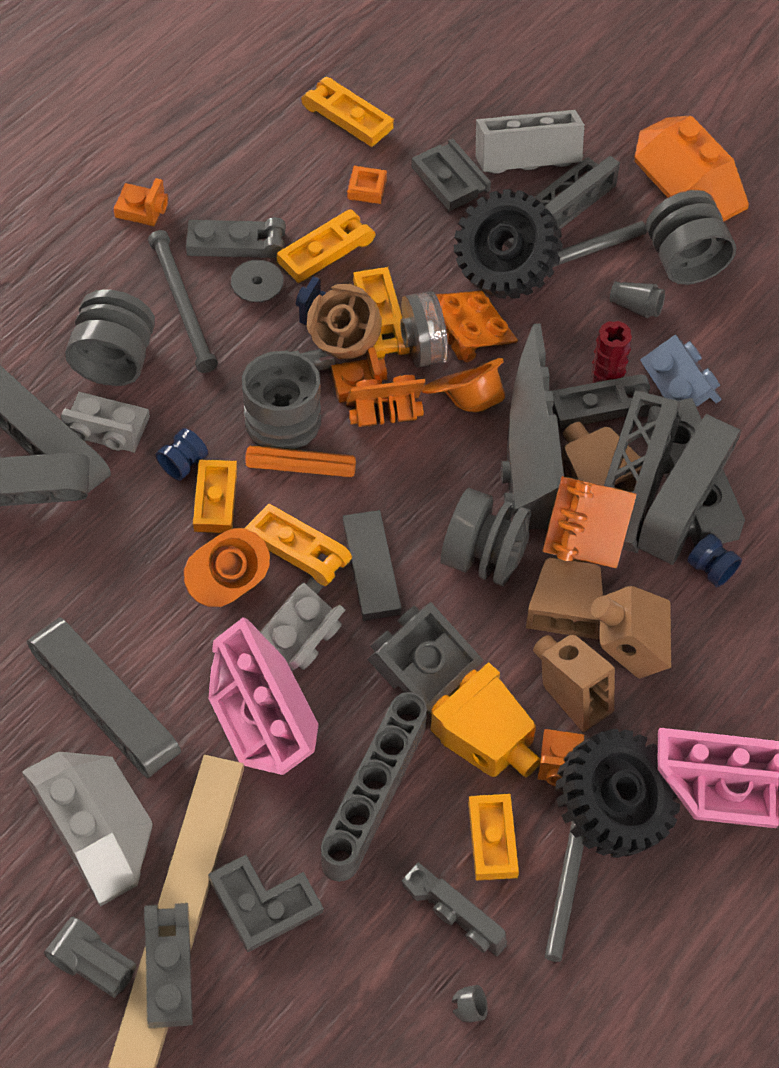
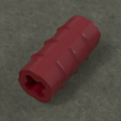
[592,321,632,383]

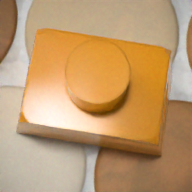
[441,677,541,778]

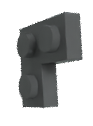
[208,855,324,953]

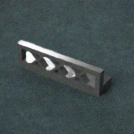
[504,156,620,248]
[604,390,683,554]

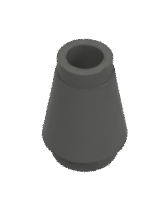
[610,281,665,319]

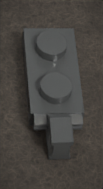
[402,862,507,957]

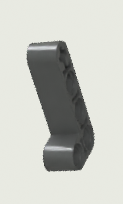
[638,414,742,565]

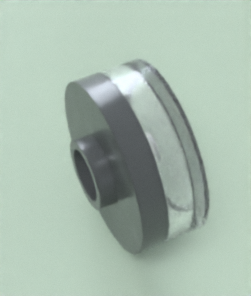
[400,291,448,368]

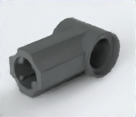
[44,917,136,998]

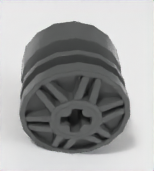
[646,190,737,285]
[65,289,155,386]
[242,351,321,450]
[440,488,532,587]

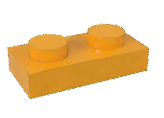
[193,460,237,533]
[431,662,500,740]
[468,794,519,881]

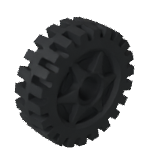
[454,189,563,299]
[556,729,681,858]

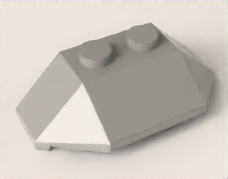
[22,752,153,907]

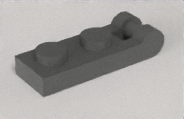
[186,217,286,258]
[552,374,653,429]
[144,903,193,1028]

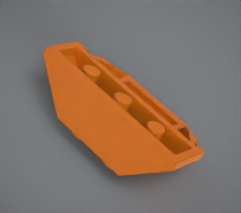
[634,116,749,222]

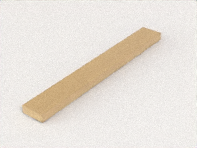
[108,755,244,1068]

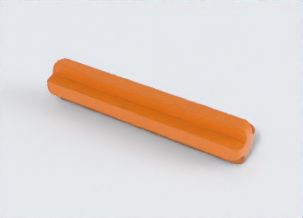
[245,446,356,477]

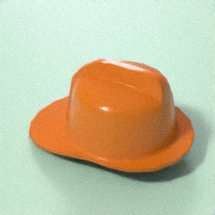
[422,358,505,412]
[184,528,270,607]

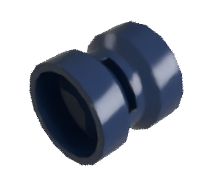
[155,428,209,481]
[687,534,742,588]

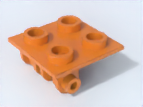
[427,291,518,363]
[346,375,425,427]
[542,476,637,568]

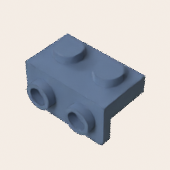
[640,334,722,407]

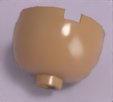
[307,284,382,359]

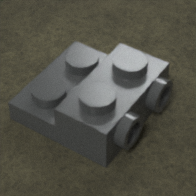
[367,602,484,714]

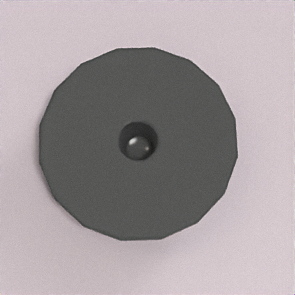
[231,260,283,302]

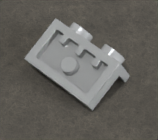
[61,392,150,453]
[260,583,345,671]

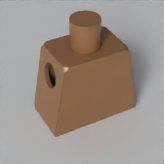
[561,422,642,492]
[526,558,603,639]
[591,586,671,679]
[533,635,615,733]

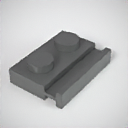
[411,138,491,211]

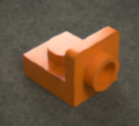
[114,178,168,226]
[331,347,387,403]
[538,729,584,786]

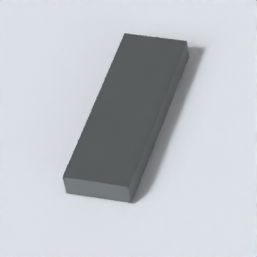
[343,510,402,621]

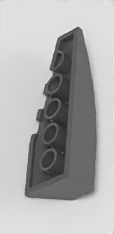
[501,324,564,529]

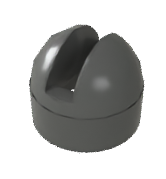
[452,985,488,1022]

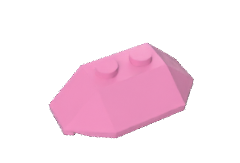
[208,618,318,775]
[658,728,779,828]

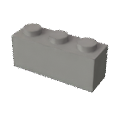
[476,110,584,173]

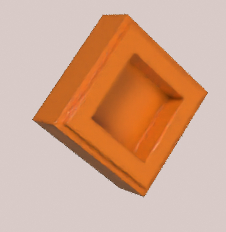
[347,166,387,204]

